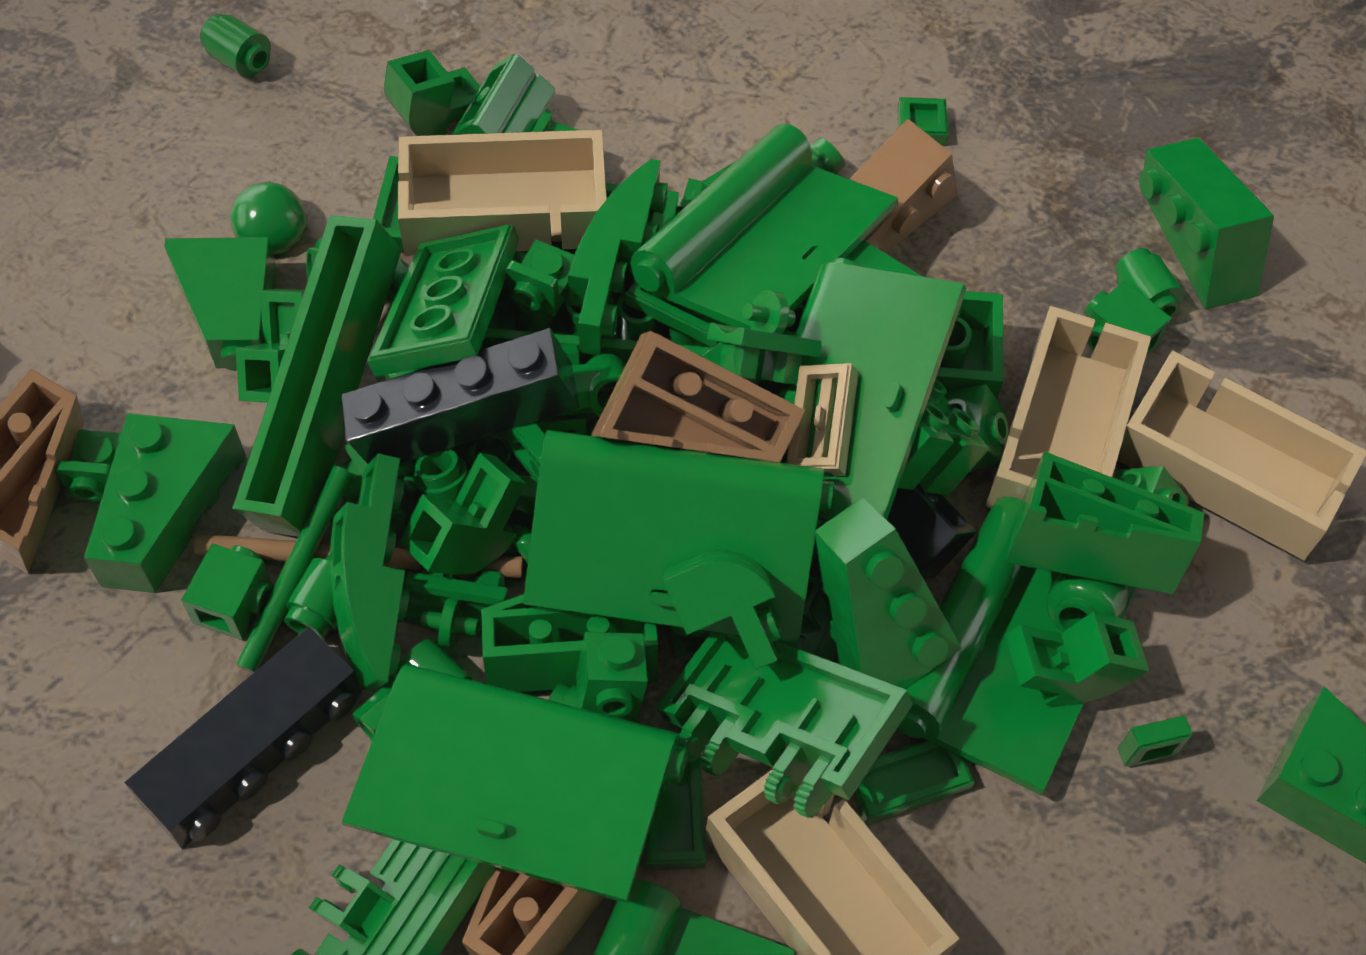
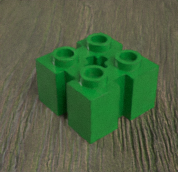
[898,379,990,496]

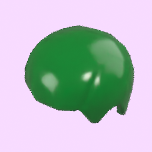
[230,181,307,255]

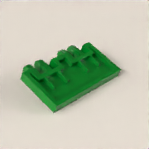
[656,632,913,818]
[308,832,507,955]

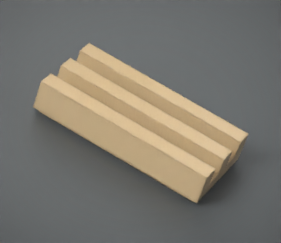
[786,363,859,477]

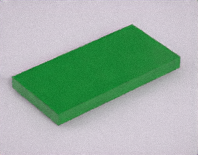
[367,224,520,377]

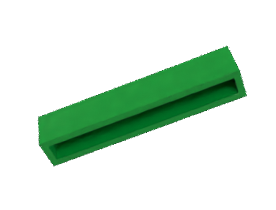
[232,215,402,537]

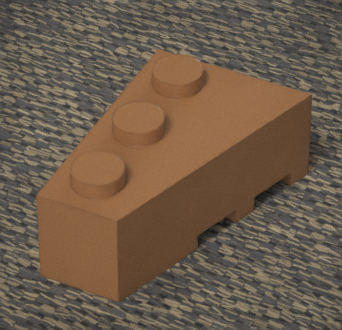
[850,119,958,253]
[591,331,805,462]
[0,369,85,574]
[462,868,605,955]

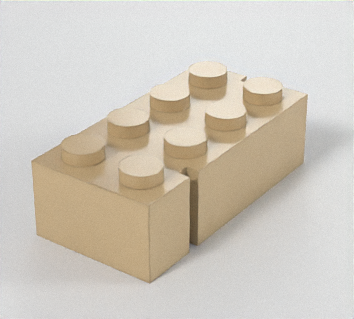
[398,130,606,256]
[985,306,1151,508]
[1117,350,1366,560]
[705,769,960,955]

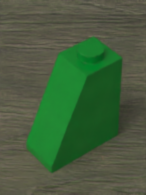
[164,237,277,371]

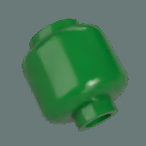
[1046,573,1129,632]

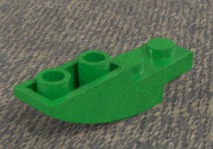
[568,159,668,355]
[330,454,409,692]

